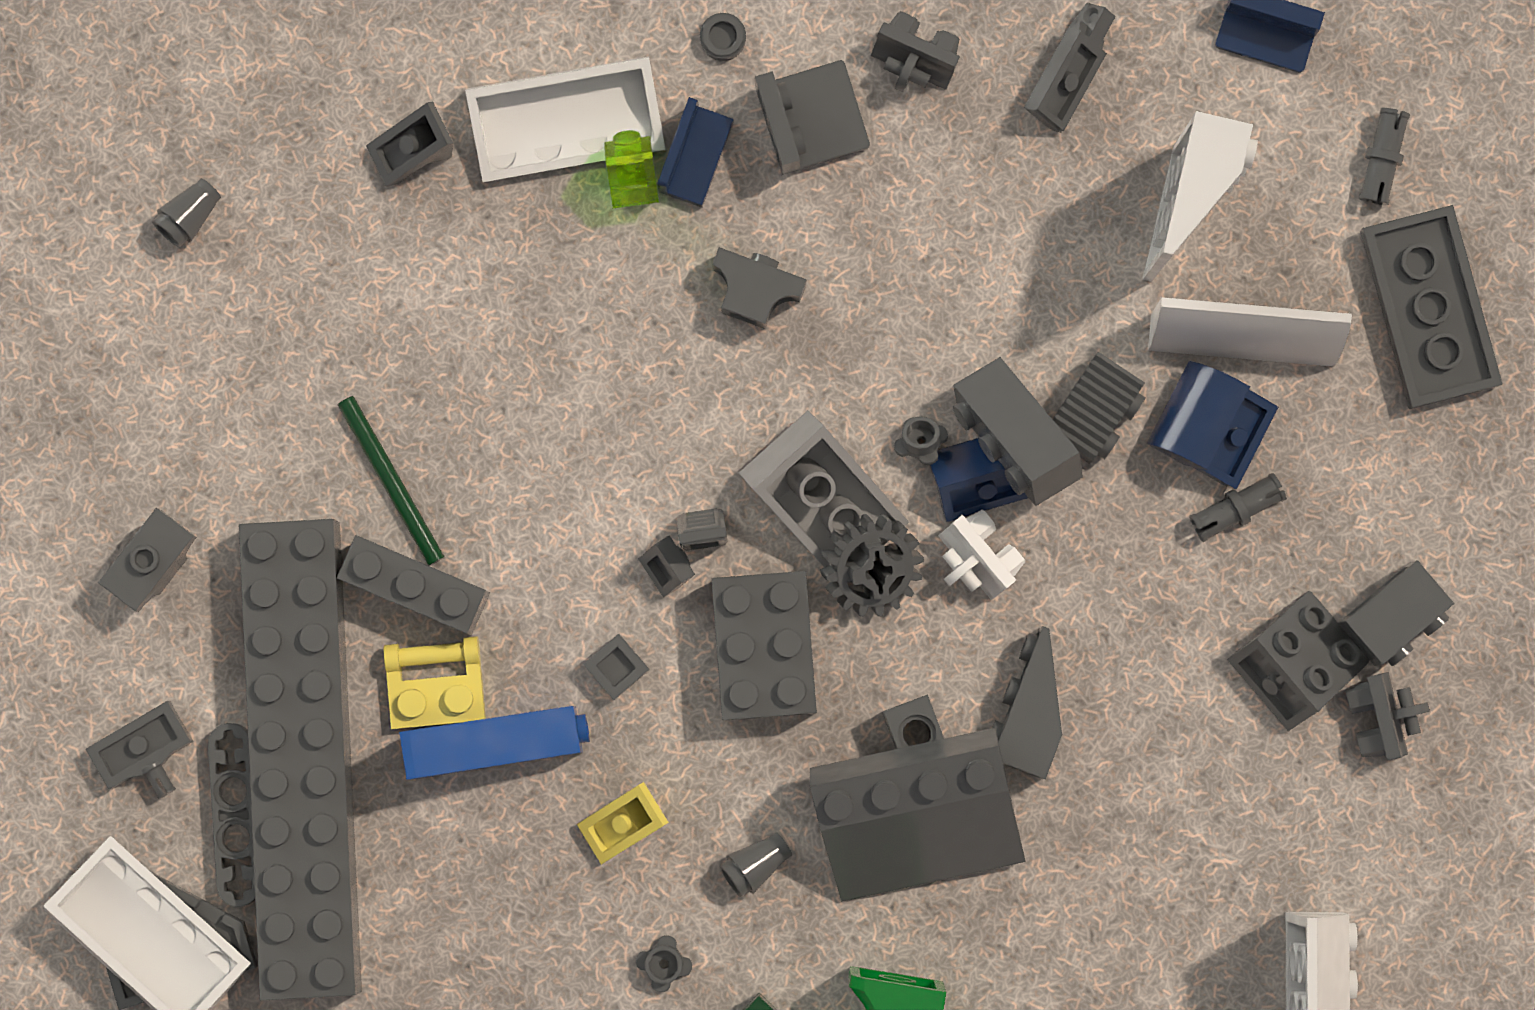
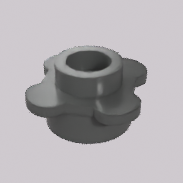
[894,417,948,465]
[636,935,692,992]

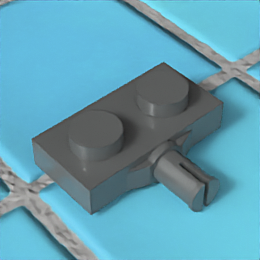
[86,701,194,799]

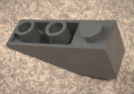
[992,626,1062,780]

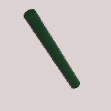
[337,396,445,566]

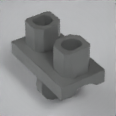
[871,11,960,92]
[1346,672,1430,761]

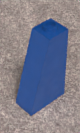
[399,706,590,780]

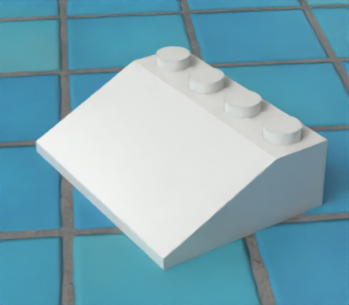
[1142,111,1258,282]
[1285,912,1358,1010]

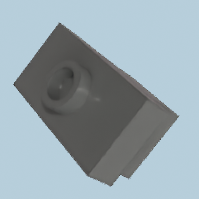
[712,247,807,329]
[98,508,197,612]

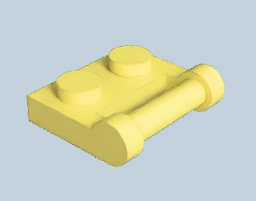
[384,636,486,729]

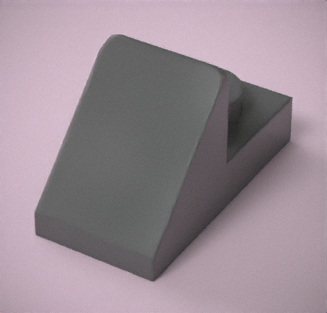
[366,101,453,186]

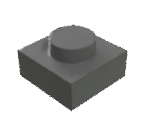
[638,535,695,598]
[583,634,650,700]

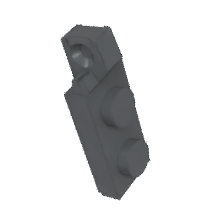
[1024,3,1116,133]

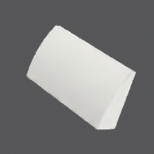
[465,56,666,182]
[1148,297,1352,367]
[43,836,251,1010]

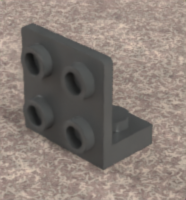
[755,60,870,175]
[1227,591,1369,731]

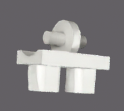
[938,510,1025,601]

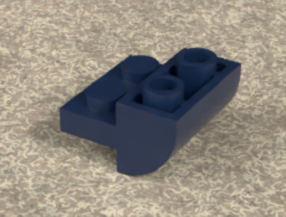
[1147,361,1279,490]

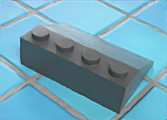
[810,728,1026,902]

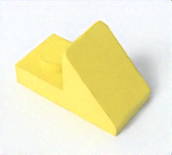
[577,782,669,865]

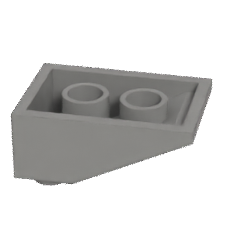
[739,410,909,567]

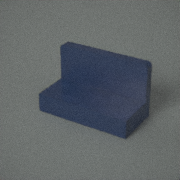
[1215,0,1325,73]
[657,97,734,208]
[929,438,1028,522]

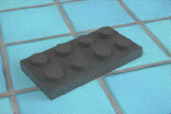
[1360,205,1503,409]

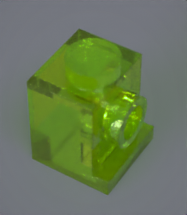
[604,130,659,208]

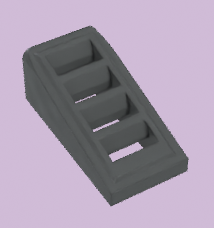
[677,508,728,551]

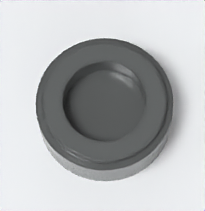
[700,13,746,61]

